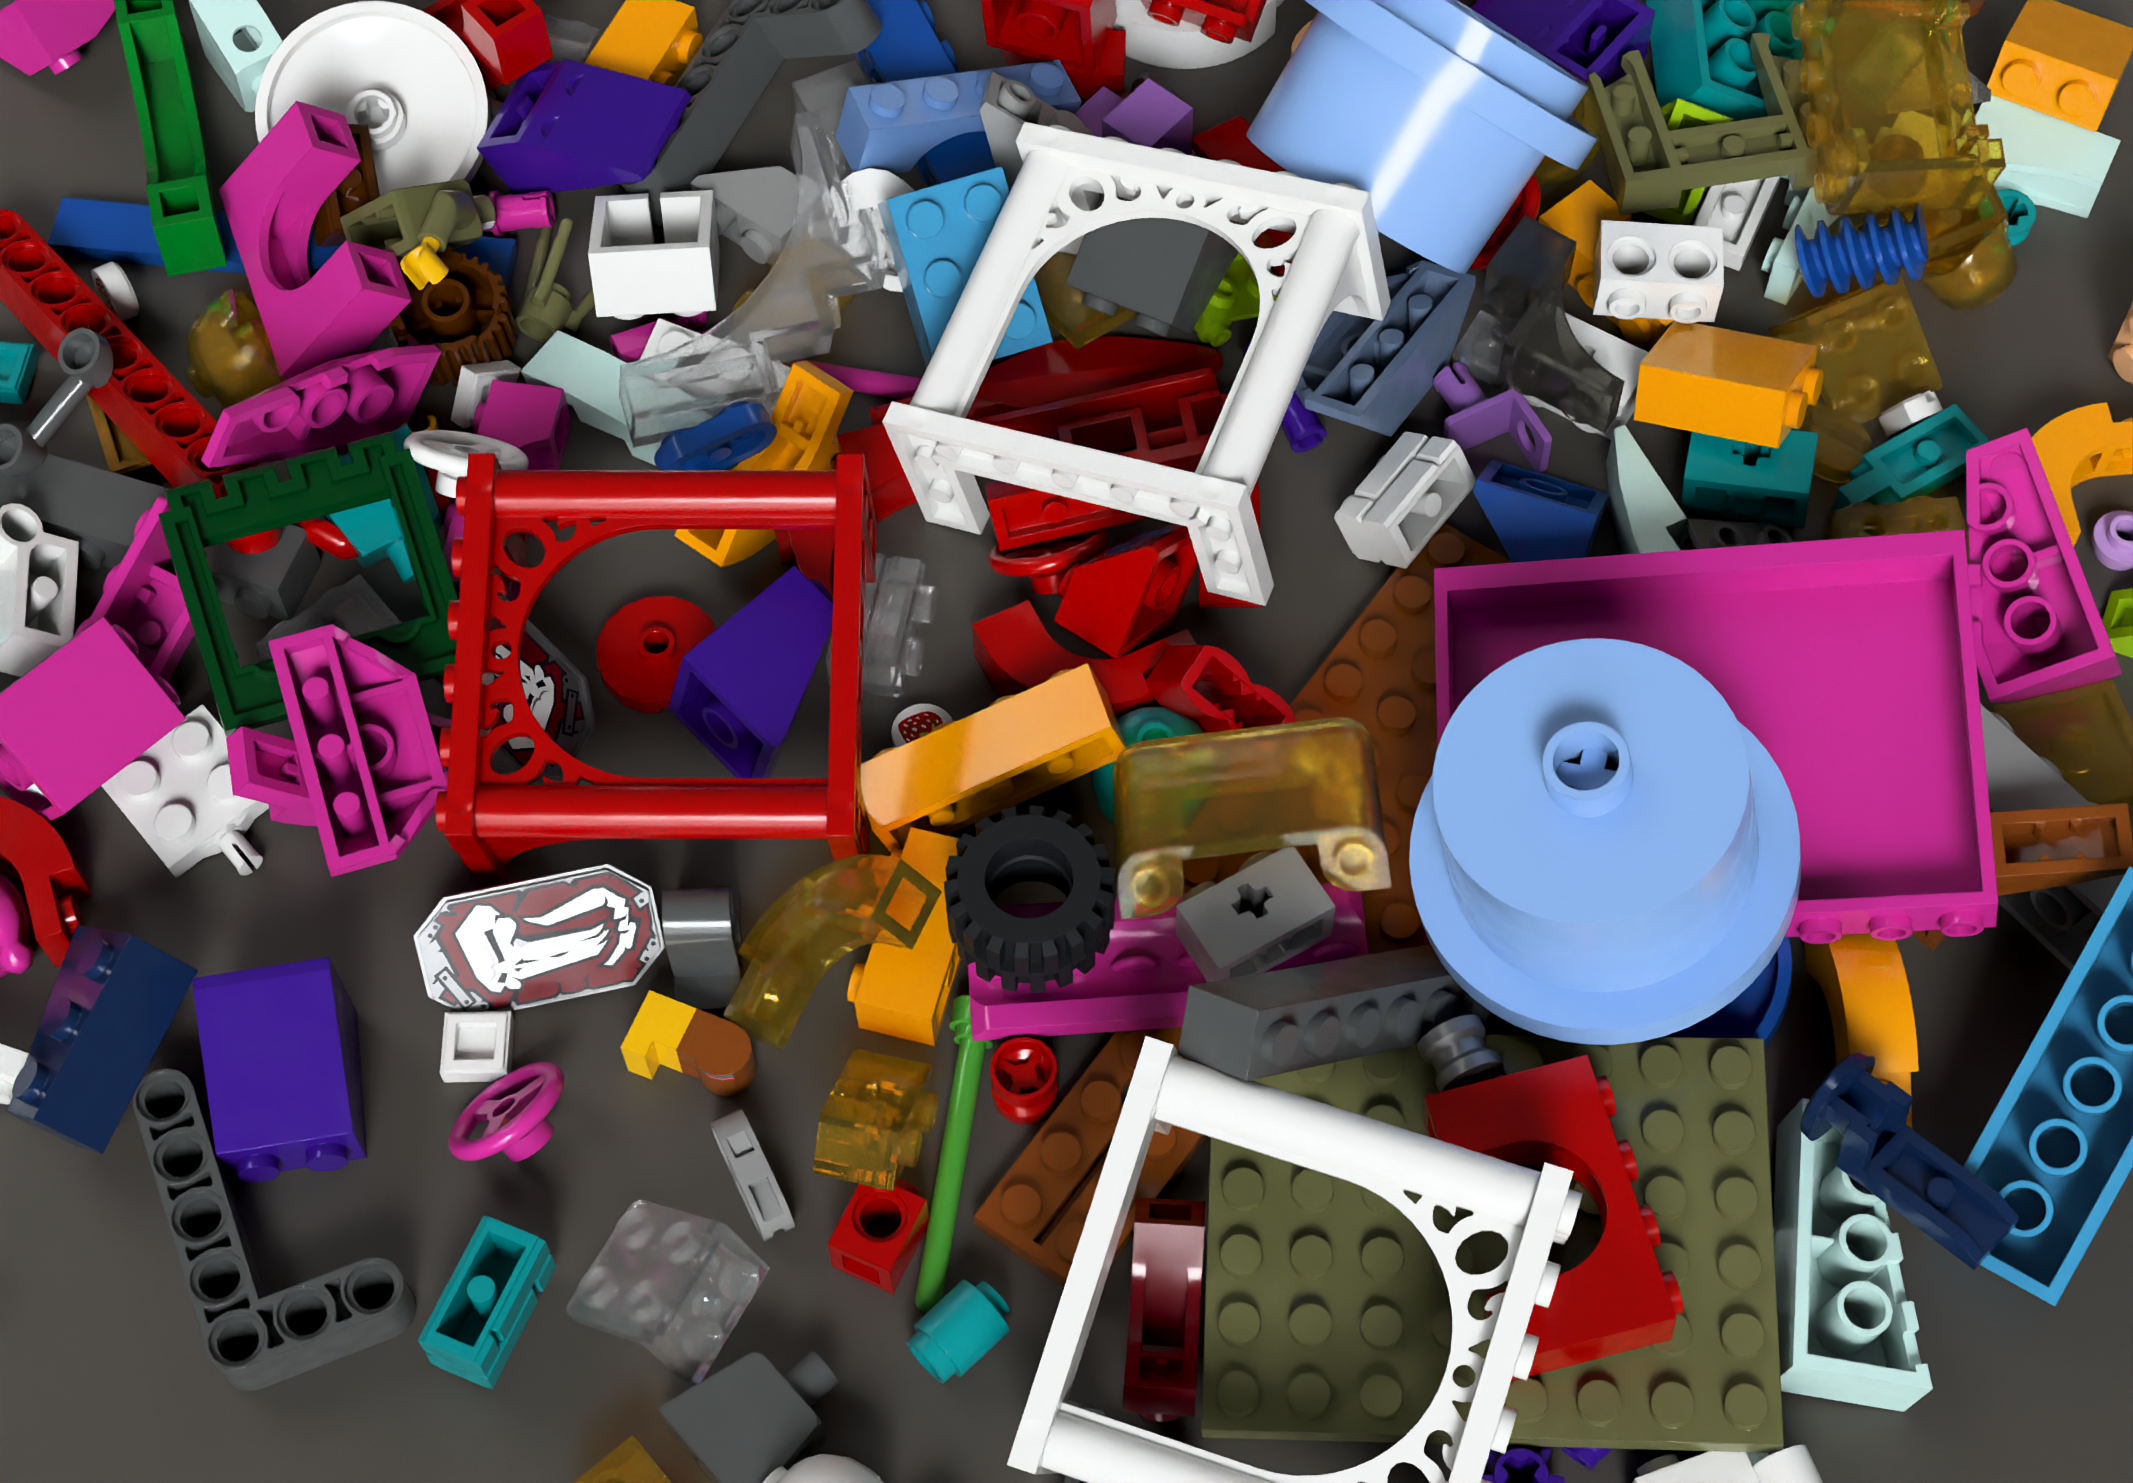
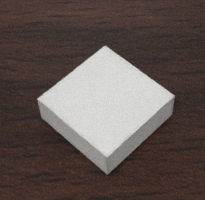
[440,1011,515,1083]

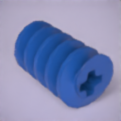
[1795,203,1928,298]

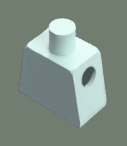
[188,0,283,112]

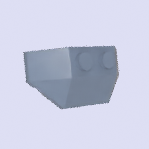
[1294,260,1476,437]

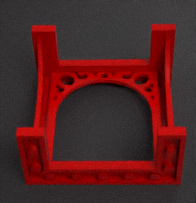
[435,453,877,887]

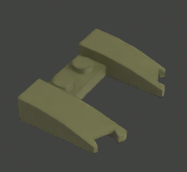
[1587,33,1858,215]

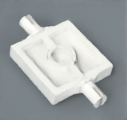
[101,704,269,879]

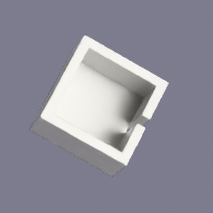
[588,190,720,320]

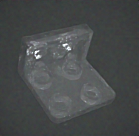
[566,1200,770,1385]

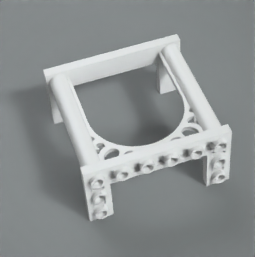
[882,122,1391,606]
[1007,1036,1583,1483]

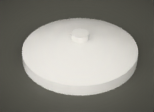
[255,1,491,196]

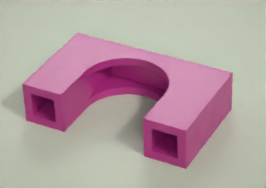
[218,101,412,378]

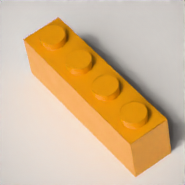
[860,663,1130,853]

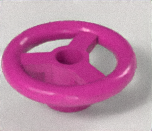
[448,1062,564,1162]

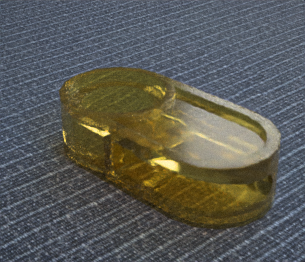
[1799,402,1872,483]

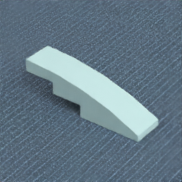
[521,330,740,470]
[1606,424,1687,555]

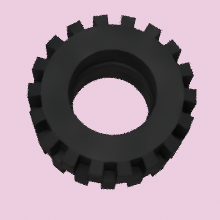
[944,806,1115,993]

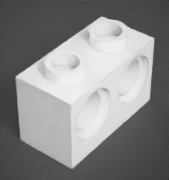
[1593,220,1724,323]

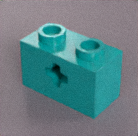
[1681,428,1819,528]

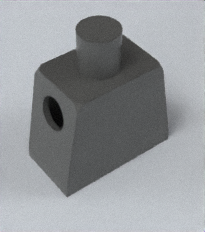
[658,1350,839,1483]

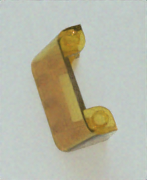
[1112,717,1392,919]

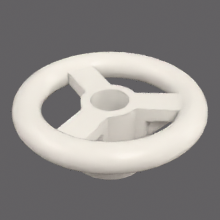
[403,430,529,498]

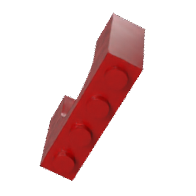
[1423,1054,1683,1381]

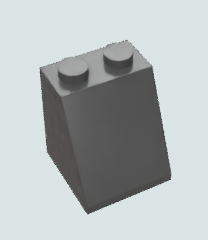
[1066,194,1245,338]

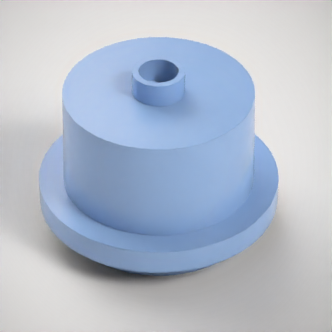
[1246,0,1598,274]
[1409,638,1801,1045]

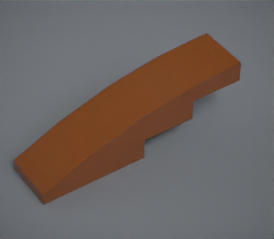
[1990,803,2133,896]

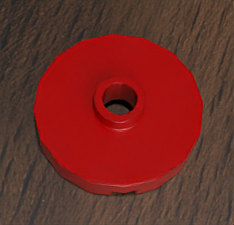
[596,596,716,714]

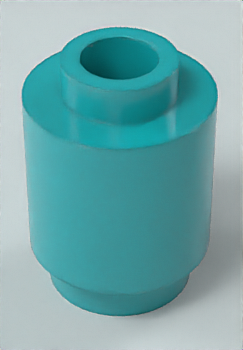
[906,1280,1010,1384]

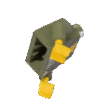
[340,179,495,291]

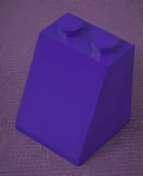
[668,566,833,778]
[192,957,367,1182]

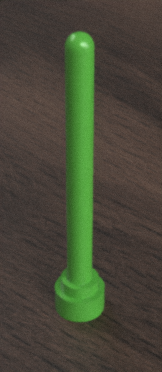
[915,995,994,1313]

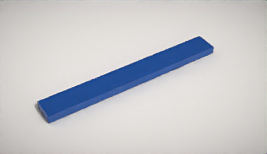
[47,197,518,293]

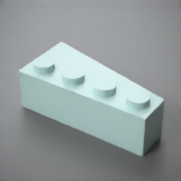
[1773,1098,1933,1412]

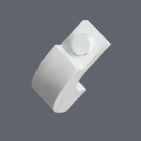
[1112,0,1284,69]

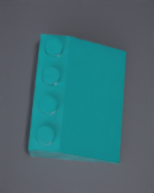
[1646,0,1834,121]

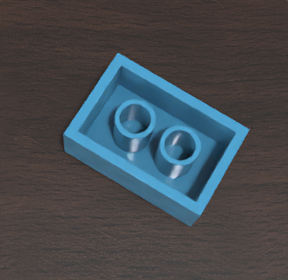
[877,166,1053,368]

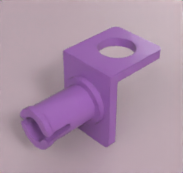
[1433,362,1552,472]

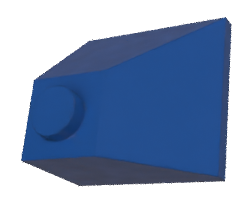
[1473,458,1610,563]

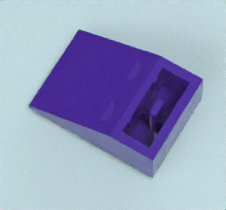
[1471,0,1655,125]
[477,59,692,195]

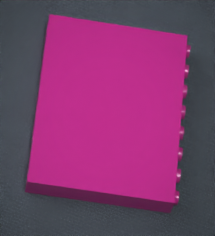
[1434,530,1998,944]

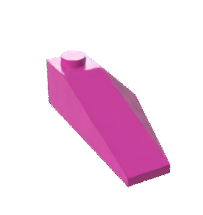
[201,345,441,468]

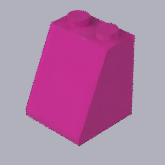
[0,617,186,822]

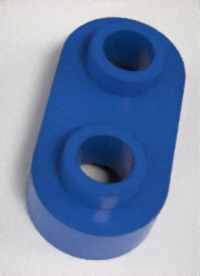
[654,401,777,470]

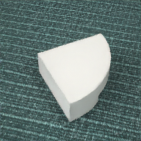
[451,360,521,429]
[1878,390,1943,437]

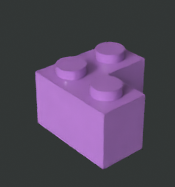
[1073,78,1193,156]

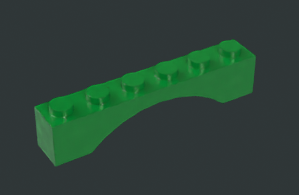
[114,0,227,277]

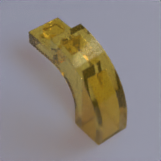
[723,854,942,1050]

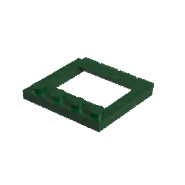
[158,431,458,737]

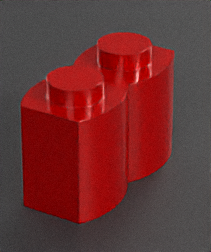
[1146,645,1297,758]

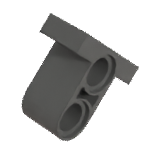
[662,885,744,1019]

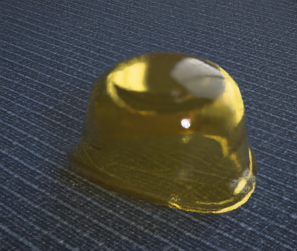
[1918,219,2018,312]

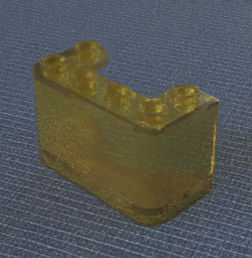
[1791,0,2006,215]

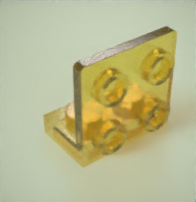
[1768,276,1942,432]

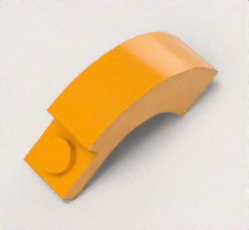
[674,360,854,567]
[2032,402,2133,547]
[1804,933,1919,1129]

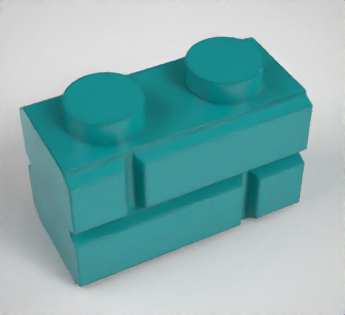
[417,1216,556,1389]

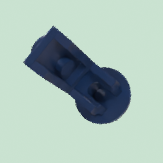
[1800,1051,2019,1270]

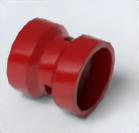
[990,1037,1058,1125]

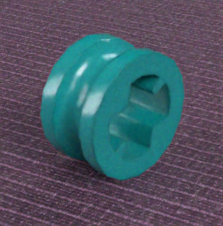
[1977,189,2037,247]

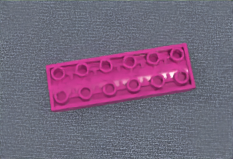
[968,883,1369,1042]

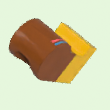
[620,990,757,1097]

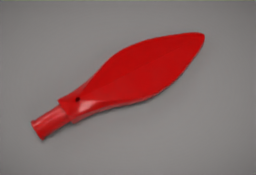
[869,336,1223,426]

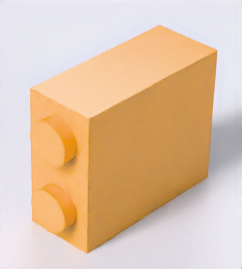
[1985,0,2133,132]
[1634,320,1823,449]

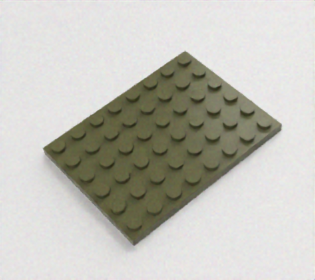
[1201,1034,1784,1453]

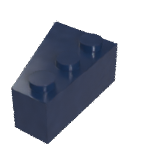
[7,925,198,1154]

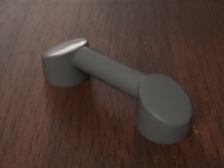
[0,328,114,477]

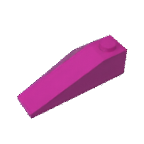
[0,0,115,76]
[1966,428,2122,704]

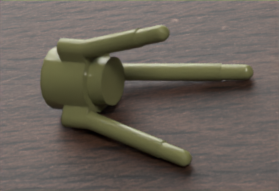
[515,218,595,343]

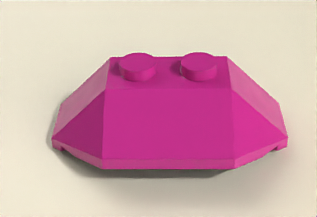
[268,624,447,877]

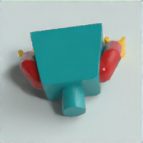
[292,415,451,584]

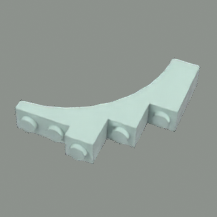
[1761,93,2121,305]

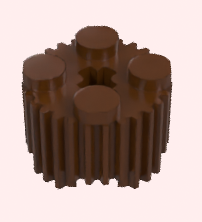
[390,246,518,386]

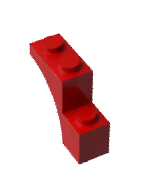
[421,0,553,91]
[773,424,918,632]

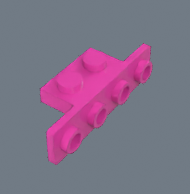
[73,496,194,682]

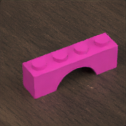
[443,380,572,601]

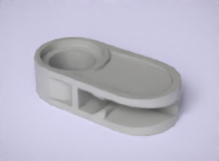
[710,1109,795,1242]

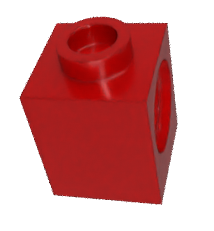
[827,1172,929,1295]

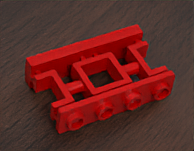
[977,367,1223,551]

